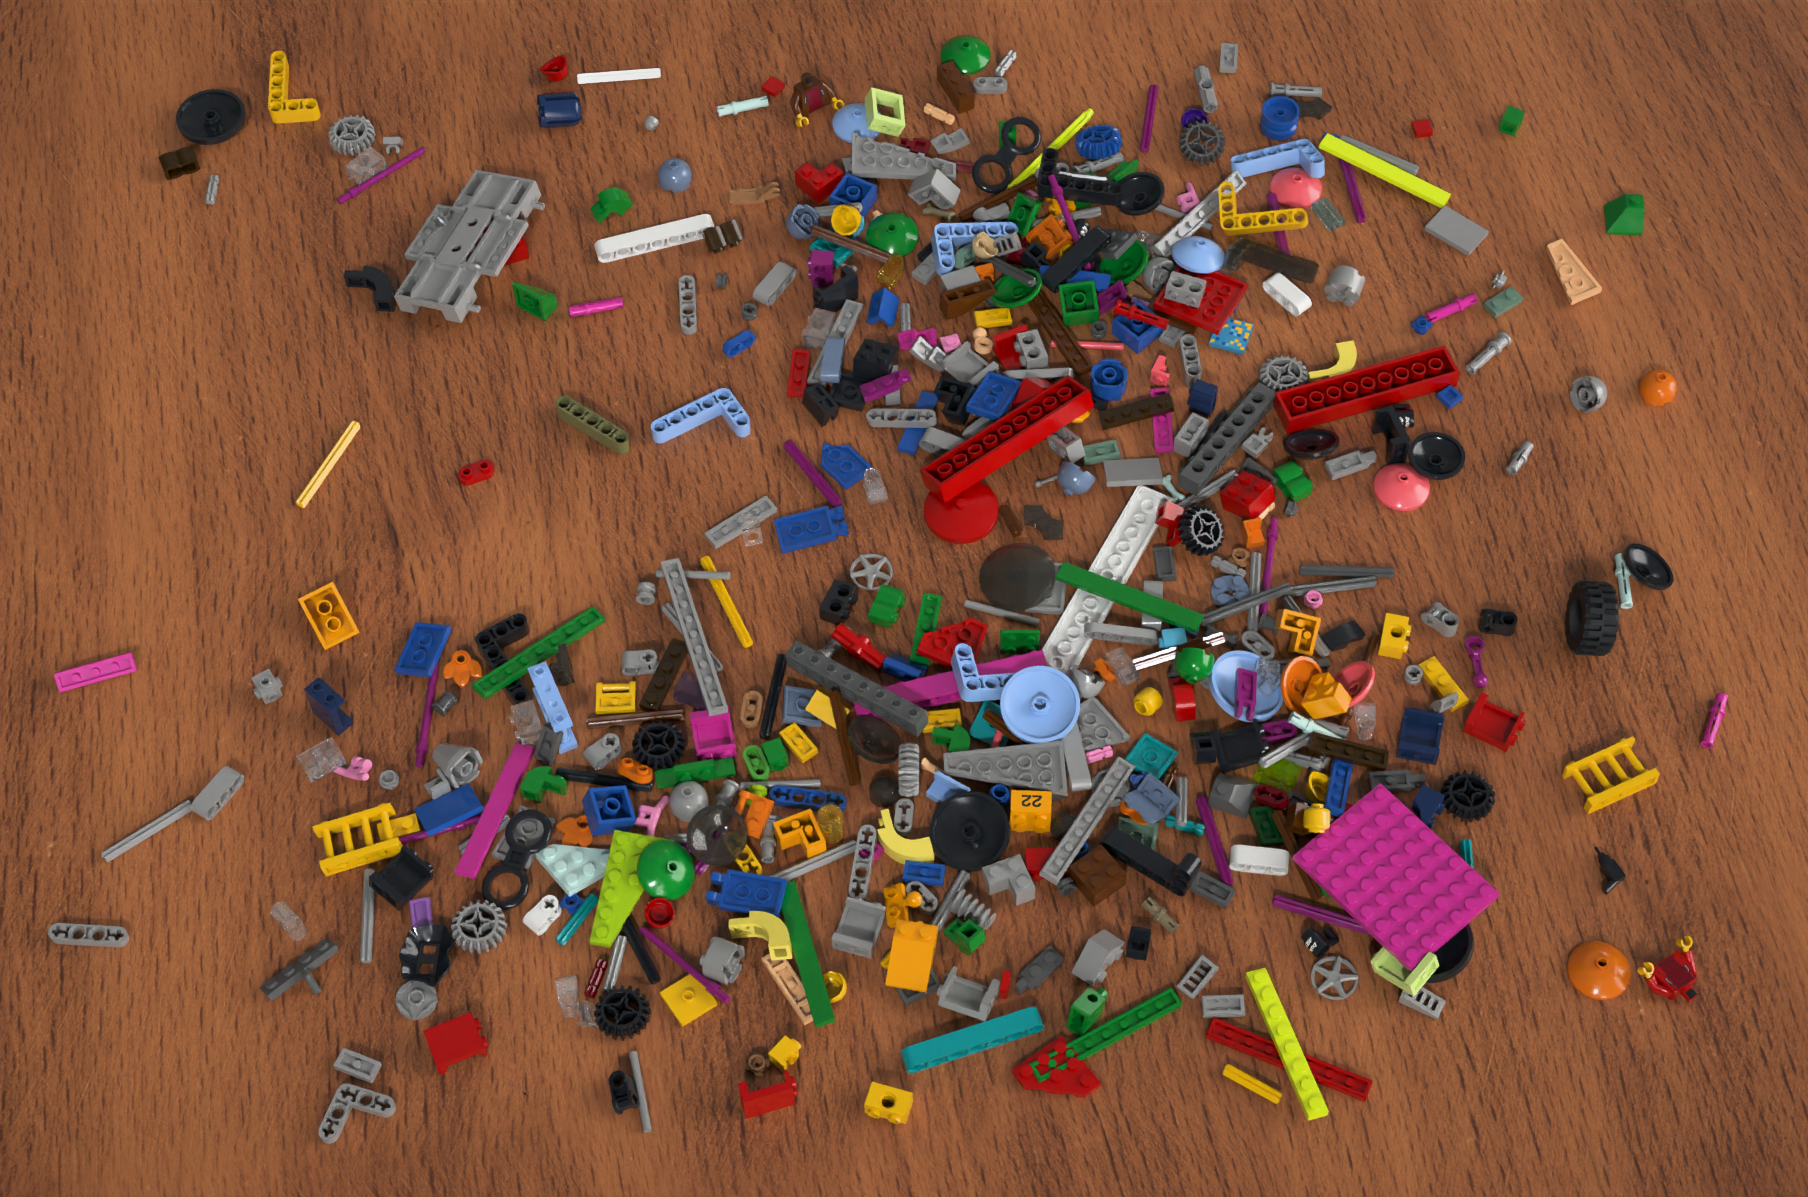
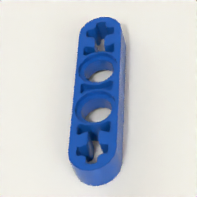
[769,785,847,814]

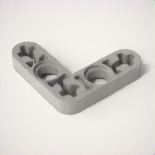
[318,1083,396,1144]

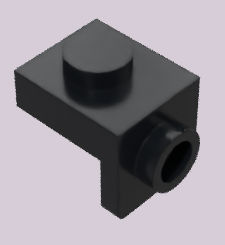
[1126,926,1151,961]

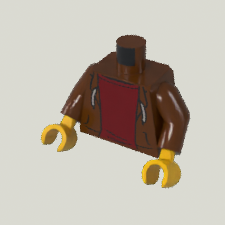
[790,72,844,127]

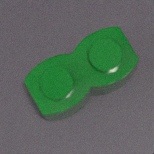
[1273,461,1313,502]
[868,584,906,628]

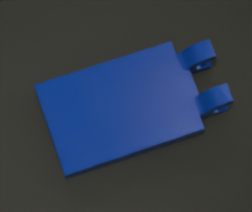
[773,505,849,554]
[705,869,788,918]

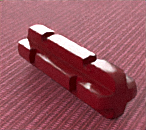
[584,959,608,999]

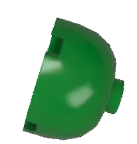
[1175,648,1215,684]

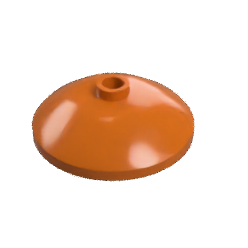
[1280,656,1322,715]
[1567,941,1631,1000]

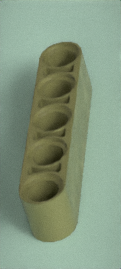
[555,396,630,454]

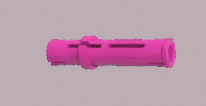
[1425,293,1477,323]
[568,297,623,317]
[1700,693,1729,748]

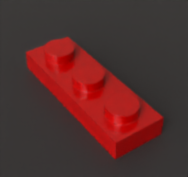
[787,349,811,398]

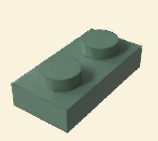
[954,242,976,269]
[1483,286,1523,318]
[1082,439,1121,466]

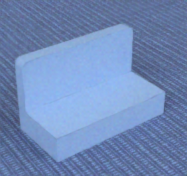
[926,771,971,804]

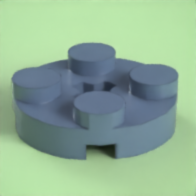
[1210,575,1249,607]

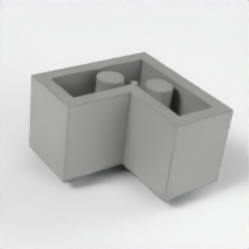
[907,169,961,210]
[982,854,1036,906]
[1071,929,1125,986]

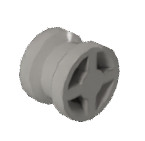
[636,582,656,605]

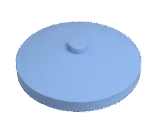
[1209,650,1283,723]
[1000,666,1080,744]

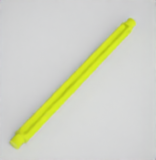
[1006,108,1094,190]

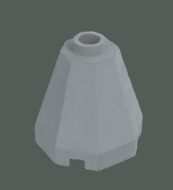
[432,743,483,788]

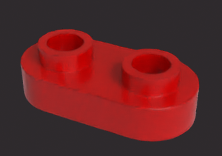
[458,460,495,486]

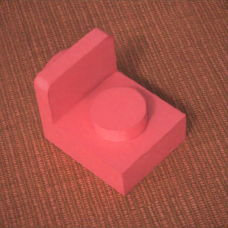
[1150,355,1169,387]

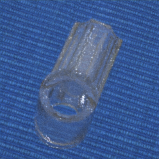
[270,901,307,941]

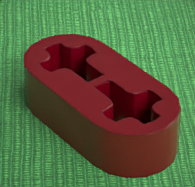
[1253,784,1290,810]

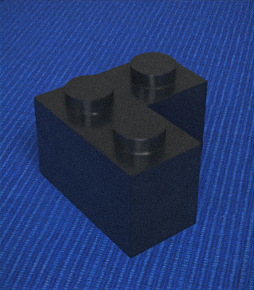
[934,376,976,426]

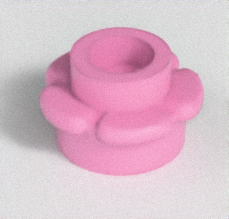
[1304,590,1323,609]

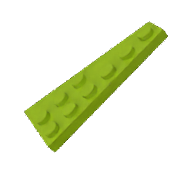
[589,830,674,948]

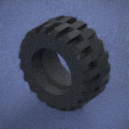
[1565,581,1619,656]

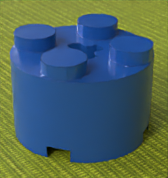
[1090,359,1128,401]

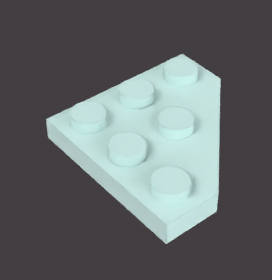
[536,844,610,897]

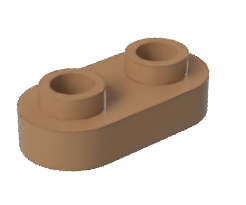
[740,691,763,729]

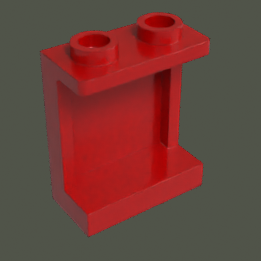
[1463,692,1526,752]
[423,1012,489,1075]
[738,1070,798,1119]

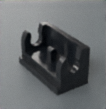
[802,383,840,427]

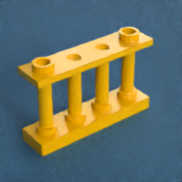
[1562,736,1660,814]
[312,803,403,876]

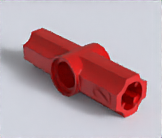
[831,623,887,671]

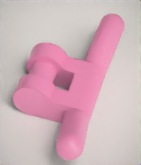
[1176,182,1208,222]
[330,756,372,781]
[634,795,669,837]

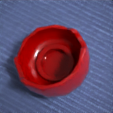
[644,898,675,929]

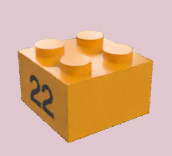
[1010,790,1052,833]

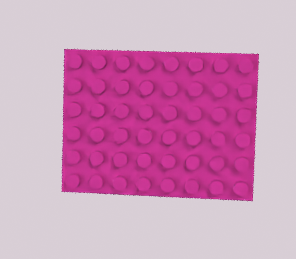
[1292,783,1500,973]

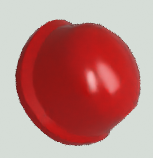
[539,55,568,82]

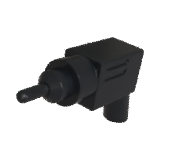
[1594,847,1626,895]

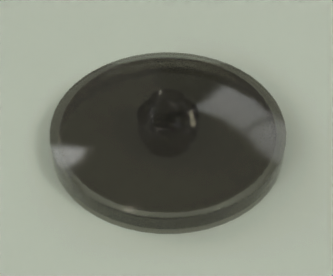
[979,543,1056,611]

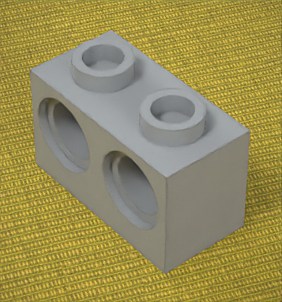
[1164,271,1207,308]
[1014,329,1048,370]
[1173,412,1209,458]
[1047,426,1086,463]

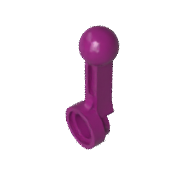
[1464,636,1488,688]

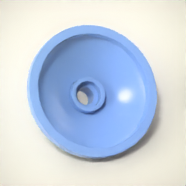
[832,103,881,143]
[1172,236,1225,273]

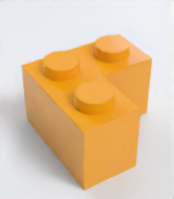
[1274,609,1321,657]
[1301,672,1352,720]
[773,808,826,859]

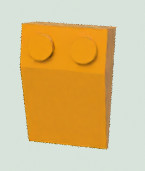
[298,582,360,650]
[885,919,938,993]

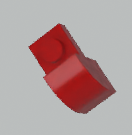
[1155,501,1185,548]
[1168,677,1196,722]

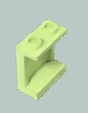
[1371,947,1439,996]

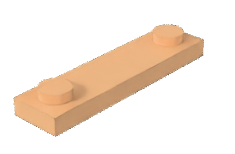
[761,953,813,1026]

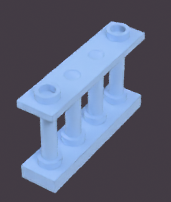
[527,661,578,754]

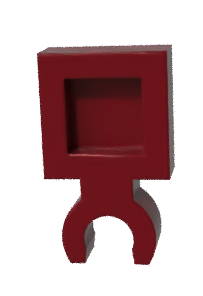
[899,138,930,156]
[1007,237,1027,265]

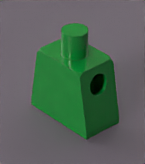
[1066,987,1108,1037]

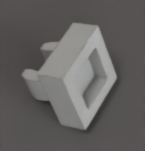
[383,137,403,155]

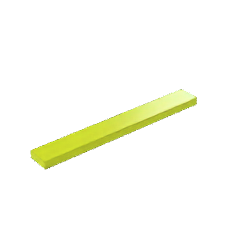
[1319,133,1451,208]

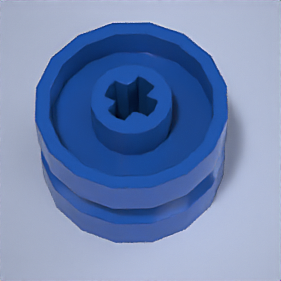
[1260,96,1300,140]

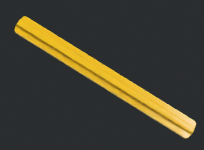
[296,421,360,508]
[700,556,753,648]

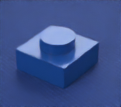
[1436,385,1463,409]

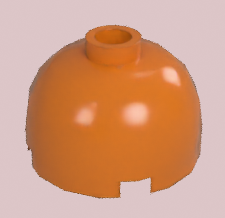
[1638,369,1677,406]

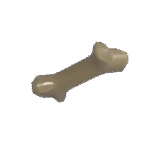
[922,202,956,223]

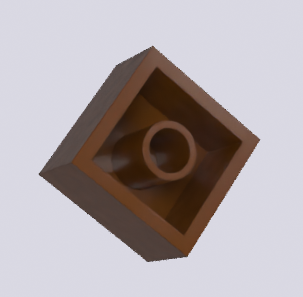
[1068,845,1127,907]

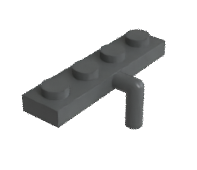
[260,937,340,1001]

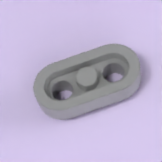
[973,77,1007,94]
[1241,630,1275,662]

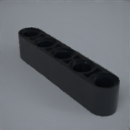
[1042,225,1112,293]

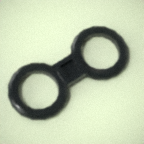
[972,117,1041,194]
[481,809,553,910]

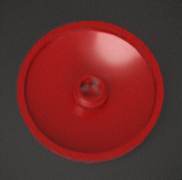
[924,481,999,544]

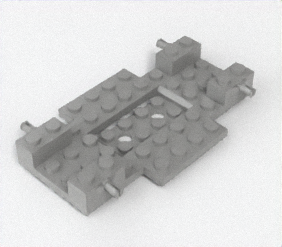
[394,170,545,323]

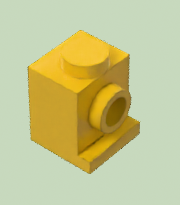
[768,1035,801,1072]

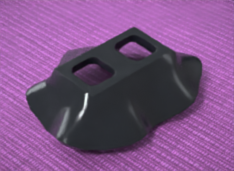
[399,924,454,987]

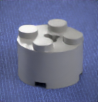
[1324,265,1365,307]
[700,937,745,985]

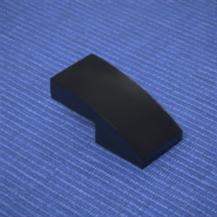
[1321,621,1366,652]

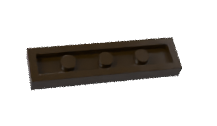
[1098,393,1174,430]
[639,641,688,711]
[1308,732,1389,771]

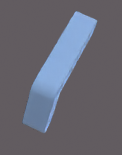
[1230,139,1325,178]
[931,222,1018,276]
[651,388,751,443]
[951,643,1016,702]

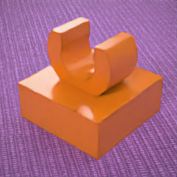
[975,263,994,283]
[1091,658,1116,682]

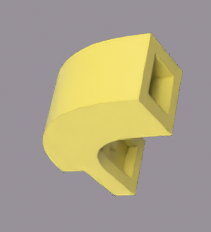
[1308,341,1357,383]
[877,809,934,865]
[728,911,792,960]

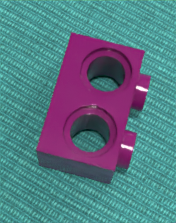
[807,250,835,287]

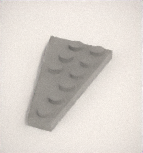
[852,132,956,181]
[1058,697,1130,752]
[943,741,1068,796]

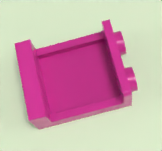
[689,707,737,761]

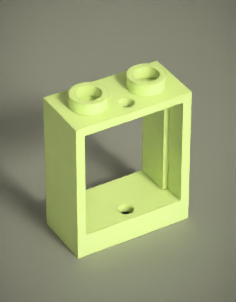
[864,87,905,137]

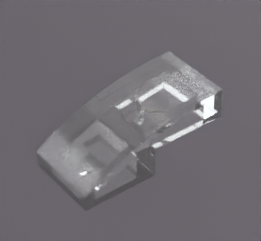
[1104,647,1140,686]

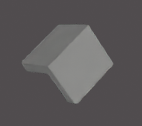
[424,768,451,800]

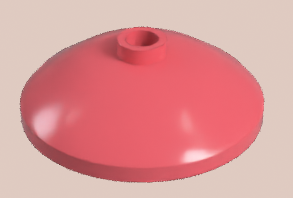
[1269,167,1322,209]
[1373,463,1430,511]
[1333,661,1375,708]

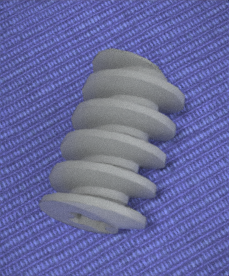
[951,889,997,931]

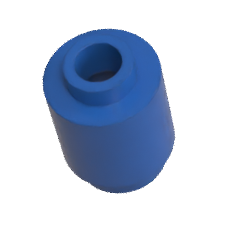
[989,784,1010,809]

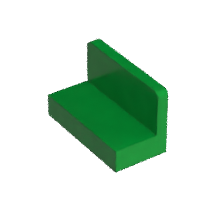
[1106,159,1139,183]

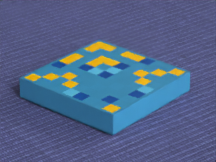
[1209,318,1254,355]

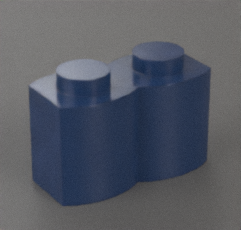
[1187,379,1218,417]

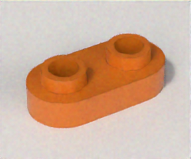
[617,758,653,784]

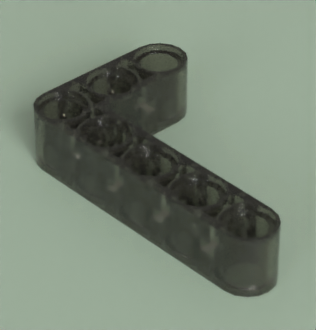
[1223,237,1319,284]

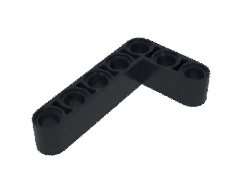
[1037,148,1123,206]
[475,613,531,712]
[1099,827,1202,897]

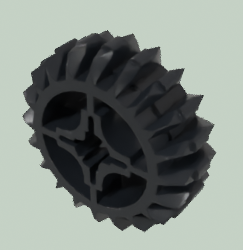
[1177,505,1225,556]
[632,720,686,771]
[1440,770,1495,823]
[594,984,651,1041]

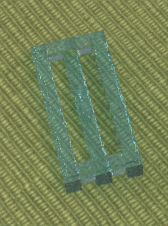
[1311,197,1345,231]

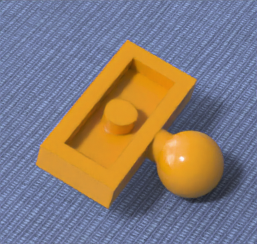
[883,883,922,928]

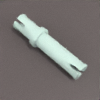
[716,96,769,117]
[1614,553,1633,609]
[1287,711,1345,740]

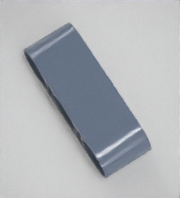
[821,337,845,383]

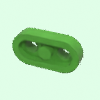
[743,745,770,782]

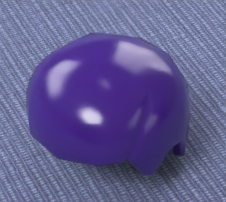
[1181,108,1208,135]

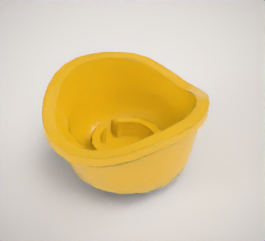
[831,205,861,236]
[1305,772,1329,804]

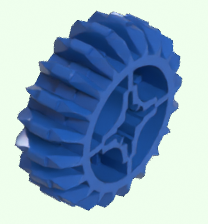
[1075,124,1122,160]

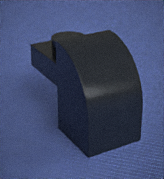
[1021,241,1053,273]
[1189,732,1217,765]

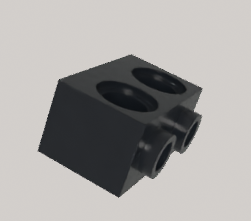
[819,579,858,625]

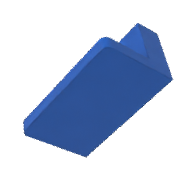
[866,287,899,327]
[883,653,928,682]

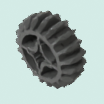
[1179,119,1226,167]

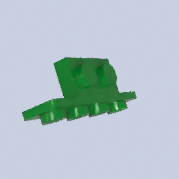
[654,757,736,789]

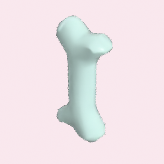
[1161,475,1185,504]

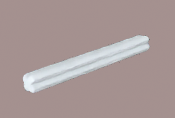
[577,68,661,84]

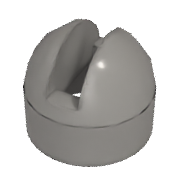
[644,115,659,131]

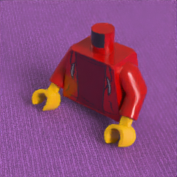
[1637,936,1698,1003]

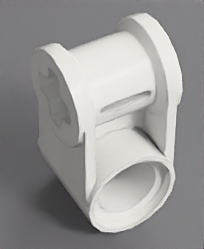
[523,895,562,936]

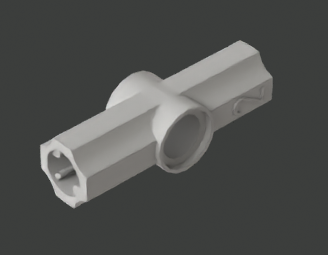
[1194,65,1218,114]

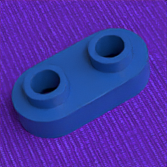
[722,330,756,358]

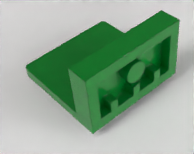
[1000,630,1040,655]

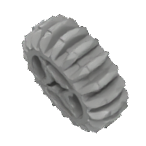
[328,114,375,156]
[1259,355,1308,392]
[899,743,919,797]
[451,900,507,954]

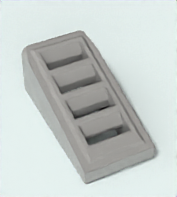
[993,232,1022,257]
[885,365,901,406]
[1176,955,1219,1000]
[1398,987,1446,1020]

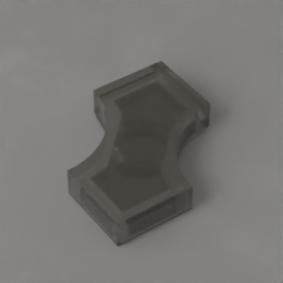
[1293,98,1332,120]
[1024,505,1063,540]

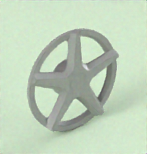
[850,554,893,590]
[1311,956,1358,1000]

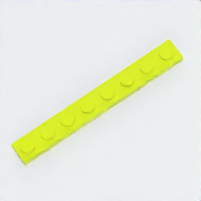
[1245,967,1329,1121]

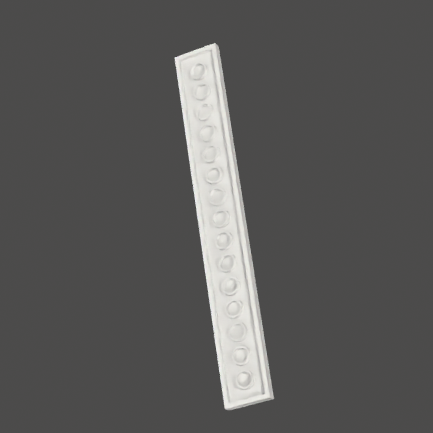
[1042,485,1173,675]

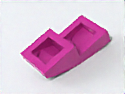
[898,328,938,350]

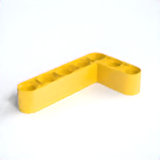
[268,51,321,124]
[1218,182,1309,236]

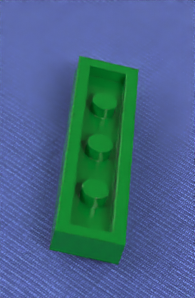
[910,593,942,665]

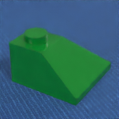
[1006,192,1043,237]
[1604,194,1645,235]
[512,282,558,321]

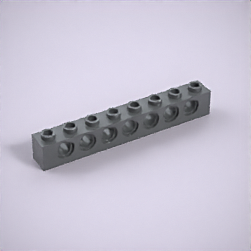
[1178,382,1276,496]
[785,641,928,737]

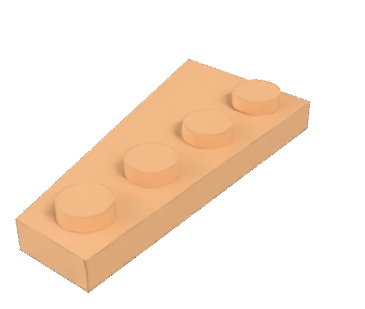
[1546,239,1602,305]

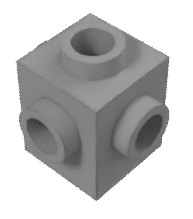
[251,669,283,705]

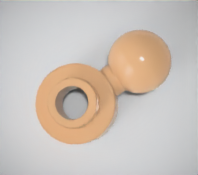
[973,327,993,354]

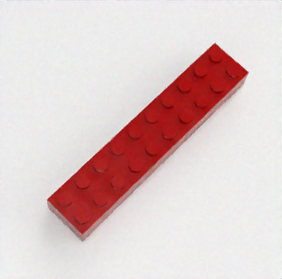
[1273,345,1460,434]
[920,375,1094,503]

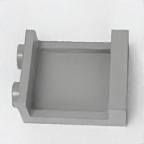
[942,341,999,390]
[832,897,886,959]
[937,966,1001,1021]

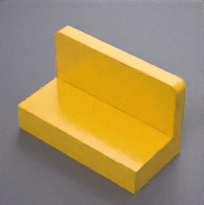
[805,687,853,729]

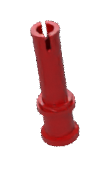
[1113,299,1169,330]

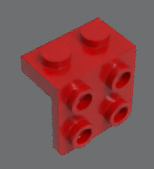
[992,324,1029,371]

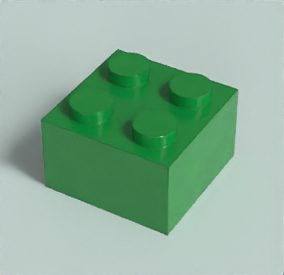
[1059,280,1099,326]

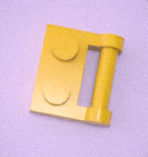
[595,681,636,714]

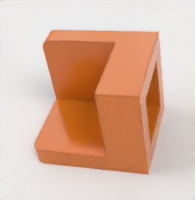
[1241,518,1265,549]

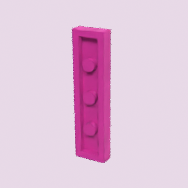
[1150,388,1174,453]
[54,651,137,692]

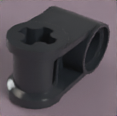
[1479,608,1518,636]
[608,1070,640,1115]

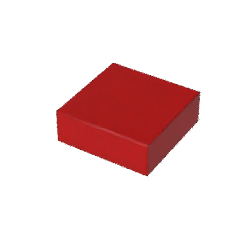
[761,76,785,97]
[1411,119,1433,138]
[999,971,1011,999]

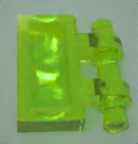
[1252,759,1303,795]

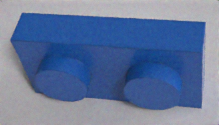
[902,860,946,887]

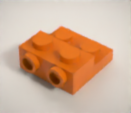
[1025,214,1074,260]

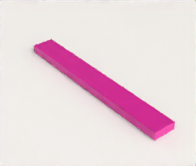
[455,743,535,879]

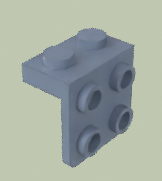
[1123,773,1181,824]

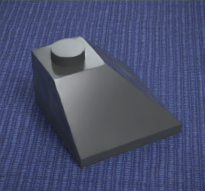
[1209,772,1258,819]

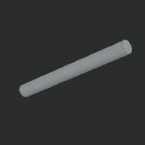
[1154,205,1213,231]
[656,570,730,580]
[964,600,1040,626]
[740,779,821,790]
[629,1051,652,1133]

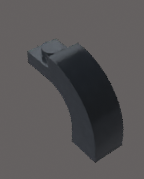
[344,266,396,312]

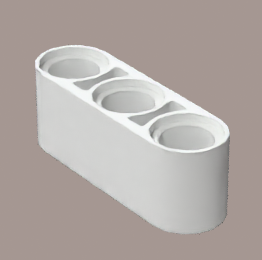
[1262,272,1312,317]
[1229,845,1289,876]

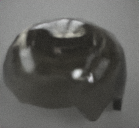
[869,776,899,808]
[1050,813,1076,842]

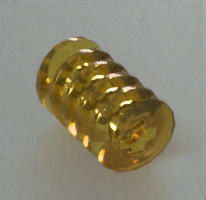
[818,804,844,844]

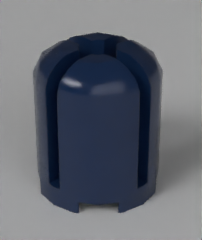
[537,92,581,128]

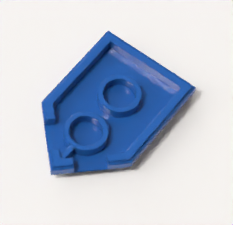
[820,444,873,489]

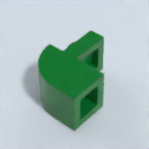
[590,188,633,223]
[932,724,970,753]
[520,766,568,803]
[943,918,986,955]

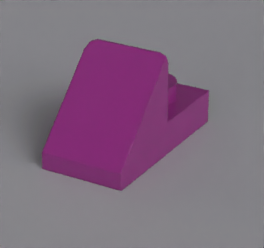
[1097,280,1127,315]

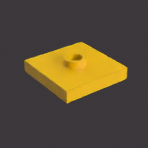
[660,974,717,1027]

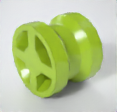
[746,785,768,806]

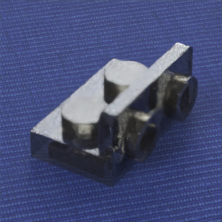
[549,643,575,686]

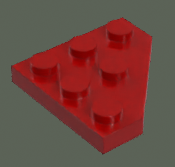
[916,618,989,669]
[1011,1036,1101,1098]

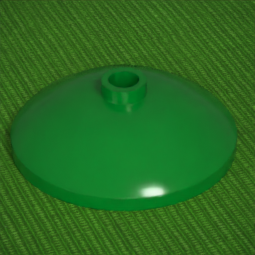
[940,35,991,75]
[866,212,919,259]
[1099,240,1149,285]
[991,268,1042,309]
[637,840,695,901]

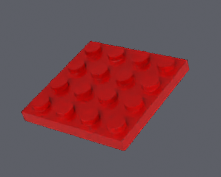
[1153,265,1249,335]

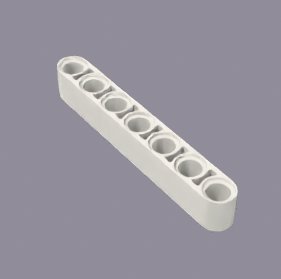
[594,214,715,263]

